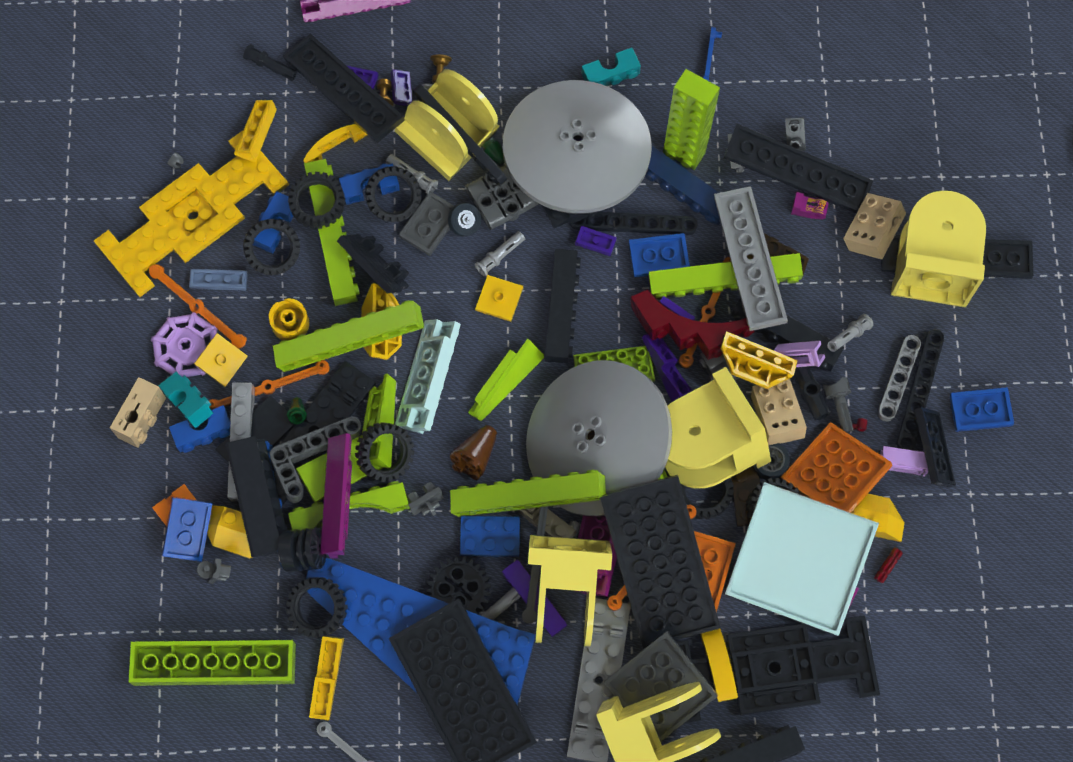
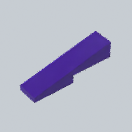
[642,334,692,402]
[502,559,568,637]

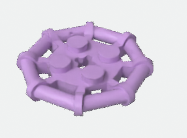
[151,312,218,377]

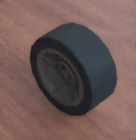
[753,443,790,480]

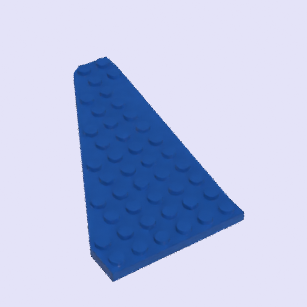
[306,558,536,706]

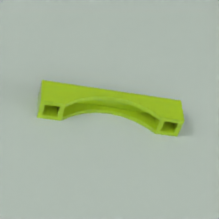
[288,481,410,531]

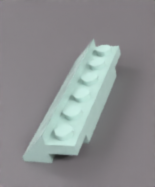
[395,319,461,434]

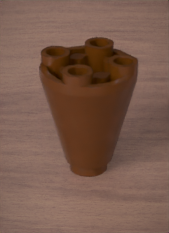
[450,425,497,481]

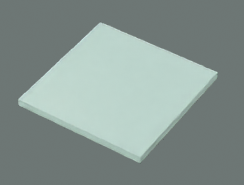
[725,482,879,636]

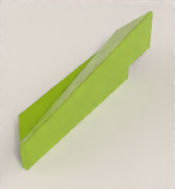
[468,339,544,421]
[361,374,396,468]

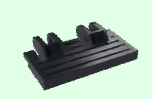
[337,234,409,294]

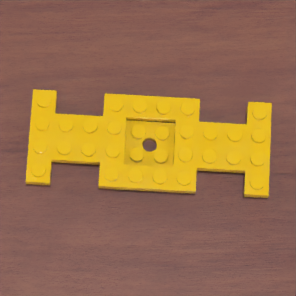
[94,130,289,297]

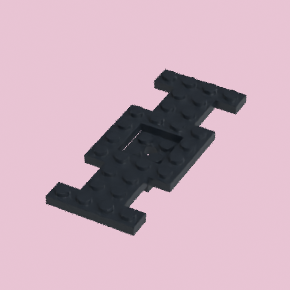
[676,615,880,723]

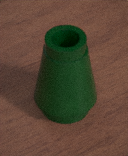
[482,138,505,166]
[287,397,307,424]

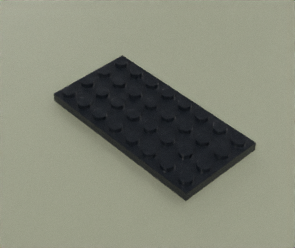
[600,475,721,649]
[389,598,537,762]

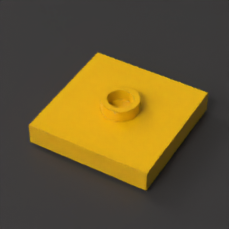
[475,275,523,322]
[194,333,247,387]

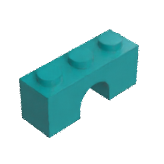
[581,48,641,86]
[159,371,214,428]

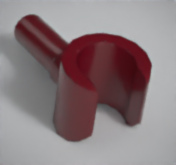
[840,418,868,432]

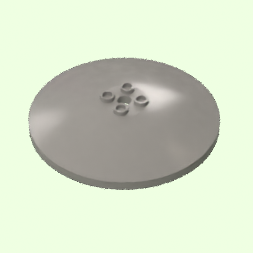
[503,80,652,214]
[526,360,672,516]

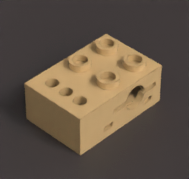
[843,193,906,259]
[110,377,166,448]
[751,379,807,446]

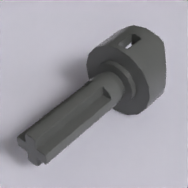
[822,377,854,433]

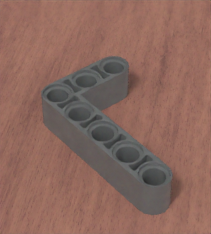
[270,417,361,503]

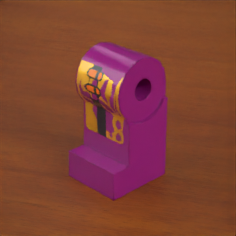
[791,192,828,220]

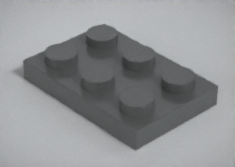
[399,191,454,256]

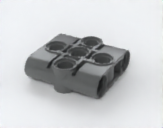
[465,164,539,230]

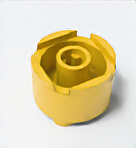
[269,298,309,340]

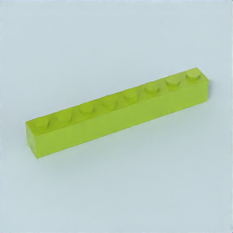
[304,159,360,306]
[649,253,803,300]
[273,301,424,372]
[450,470,606,517]

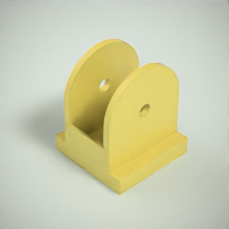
[394,69,500,181]
[891,191,986,307]
[665,367,771,488]
[528,535,612,647]
[596,682,721,762]

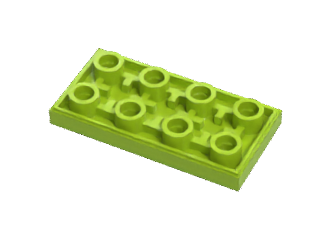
[573,346,655,382]
[296,435,384,503]

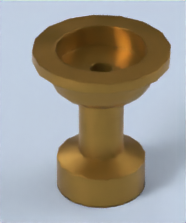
[430,54,452,83]
[377,79,393,106]

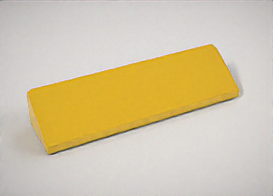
[234,100,277,162]

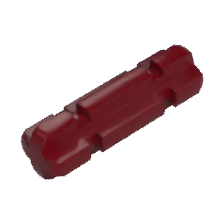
[874,547,903,583]

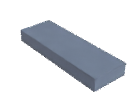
[189,269,248,291]

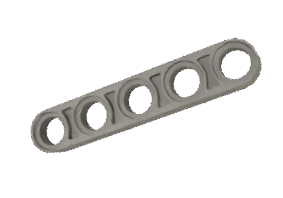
[877,335,921,422]

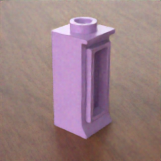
[774,341,825,367]
[880,446,929,477]

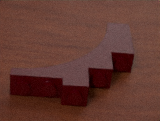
[631,289,754,360]

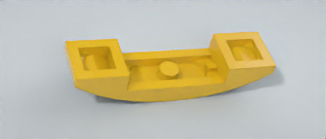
[303,124,367,163]
[700,629,738,702]

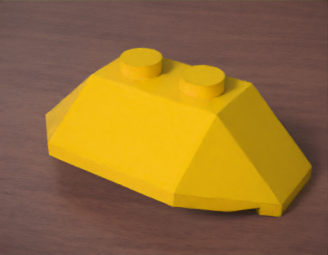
[361,283,402,360]
[721,331,798,389]
[851,494,904,542]
[207,505,253,559]

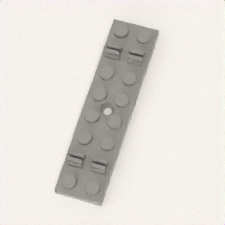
[714,186,788,331]
[567,598,631,762]

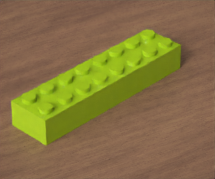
[663,69,720,170]
[129,640,296,686]

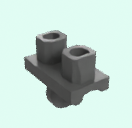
[785,117,806,151]
[407,482,444,517]
[197,558,231,584]

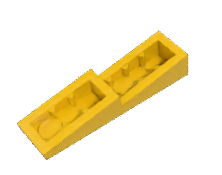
[309,636,344,720]

